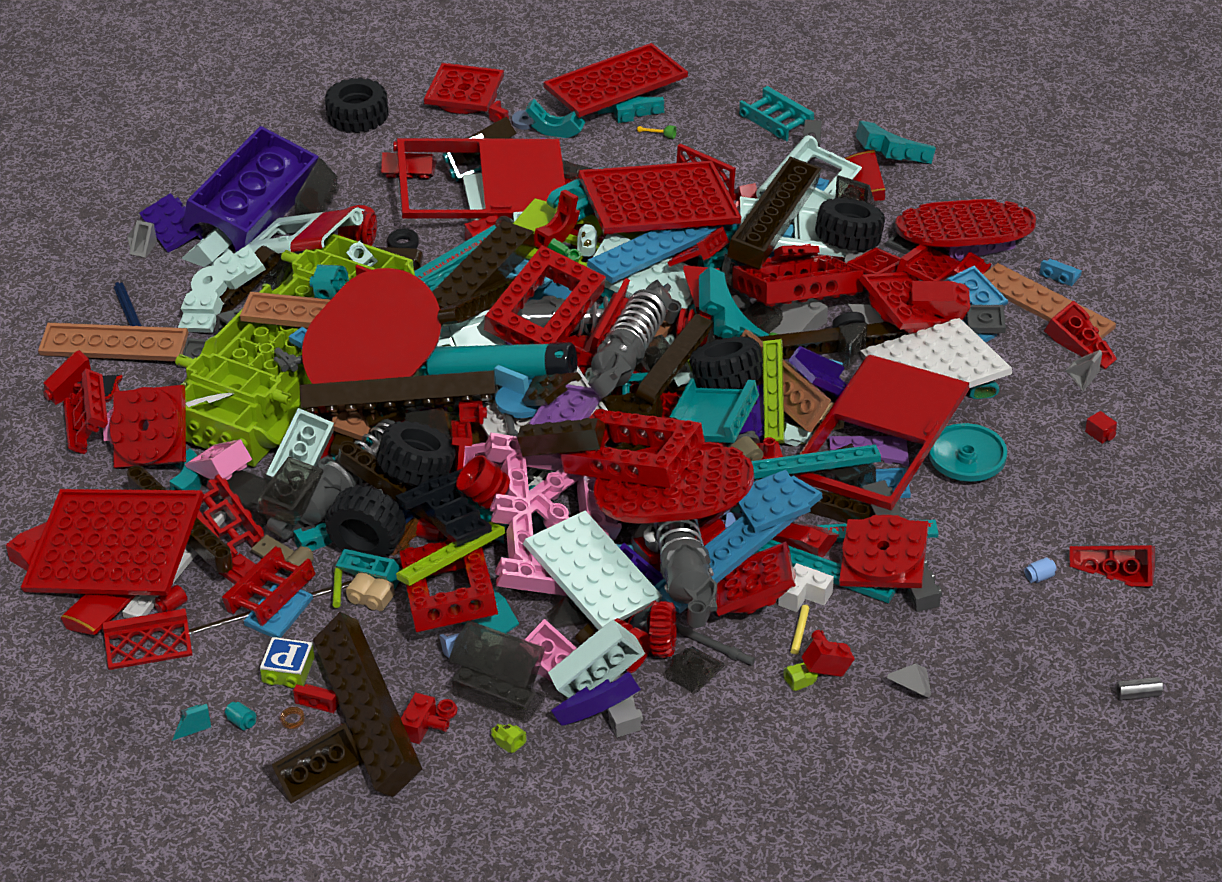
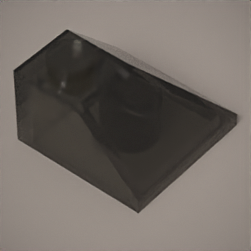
[260,253,293,290]

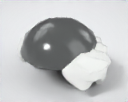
[643,525,666,554]

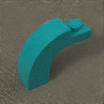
[525,99,585,138]
[169,448,203,490]

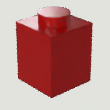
[1085,411,1117,444]

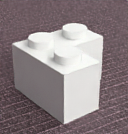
[778,563,834,612]

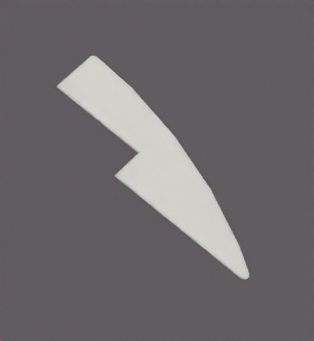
[186,393,233,407]

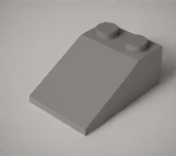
[763,298,828,334]

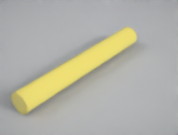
[790,605,810,654]

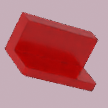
[293,684,339,714]

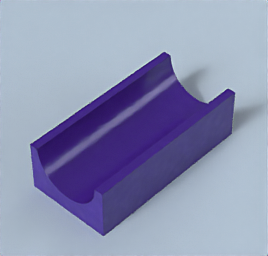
[183,126,319,252]

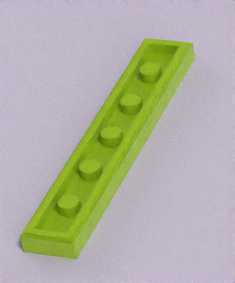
[763,339,785,443]
[396,522,505,586]

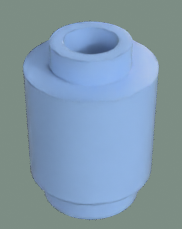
[1024,557,1057,583]

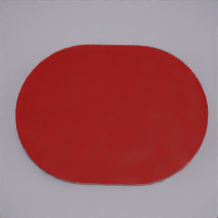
[895,199,1036,247]
[302,268,442,384]
[594,442,754,524]

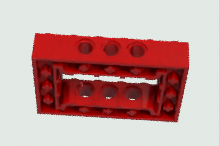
[484,245,606,345]
[733,255,863,306]
[560,409,705,488]
[399,539,498,632]

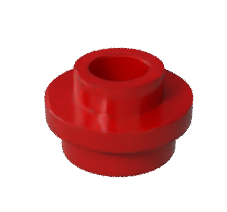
[436,699,458,719]

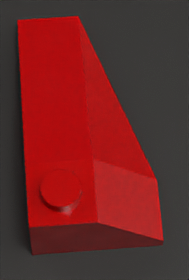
[1044,300,1117,369]
[6,522,47,571]
[772,522,839,558]
[1070,545,1155,586]

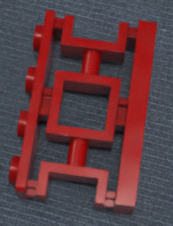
[64,368,108,454]
[197,474,264,558]

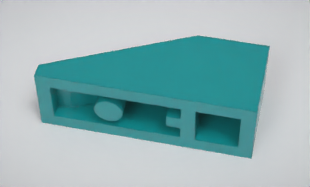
[336,549,402,589]

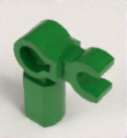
[547,238,581,263]

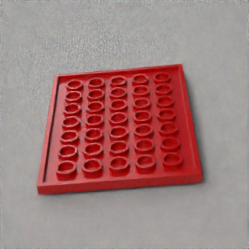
[578,161,742,234]
[21,489,204,596]

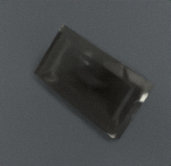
[547,595,591,628]

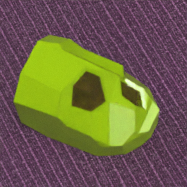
[783,662,818,691]
[491,724,526,753]

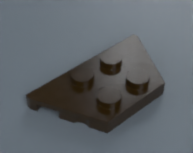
[522,372,582,407]

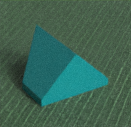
[172,704,211,741]

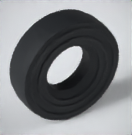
[387,229,419,249]
[832,312,866,328]

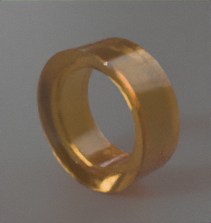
[281,707,305,729]

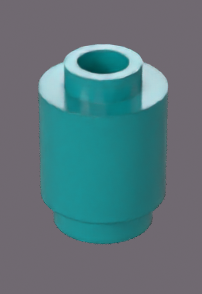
[225,702,256,730]

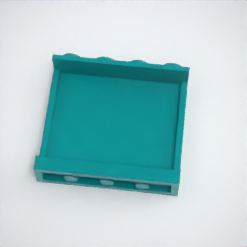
[670,378,759,443]

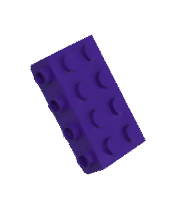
[139,193,203,252]
[788,346,847,397]

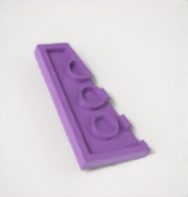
[829,436,909,467]

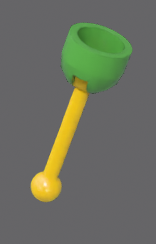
[637,125,676,139]

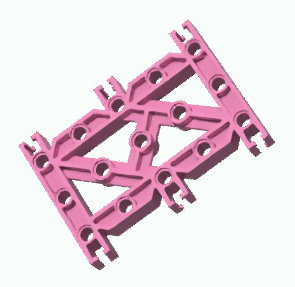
[485,433,622,596]

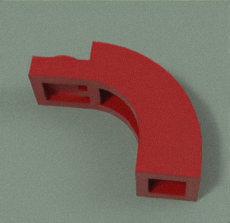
[534,190,580,248]

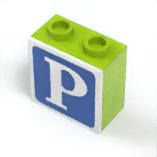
[260,637,315,688]

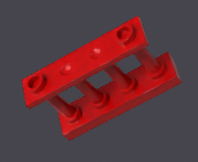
[222,546,316,626]

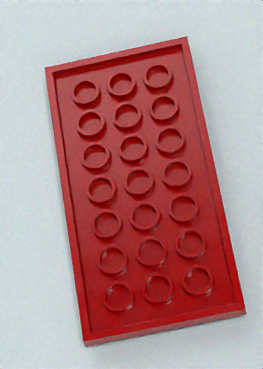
[543,43,688,117]

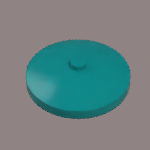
[929,423,1007,482]

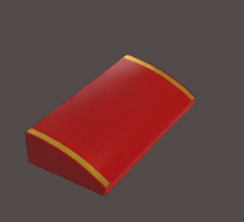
[844,150,885,202]
[61,594,136,635]

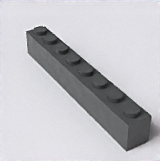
[862,480,942,612]

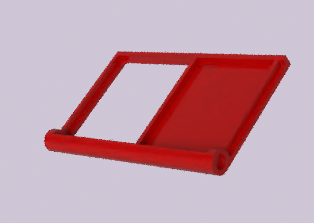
[393,138,565,219]
[789,355,969,511]

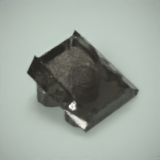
[743,301,783,334]
[665,646,724,694]

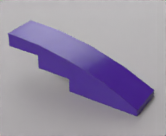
[551,672,641,726]

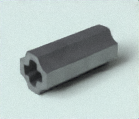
[1115,677,1163,700]

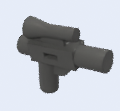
[274,347,303,372]

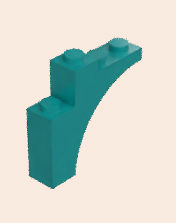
[597,96,664,123]
[856,121,936,164]
[699,266,769,338]

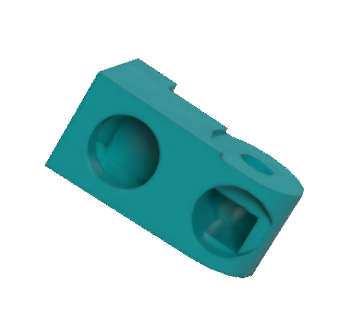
[293,523,332,551]

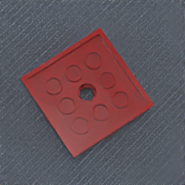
[424,63,504,114]
[859,272,950,334]
[110,385,186,468]
[839,515,929,588]
[716,542,796,616]

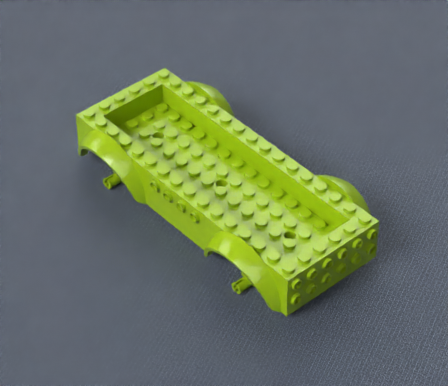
[175,233,415,467]

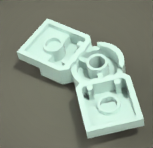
[178,245,266,333]

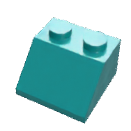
[461,589,519,639]

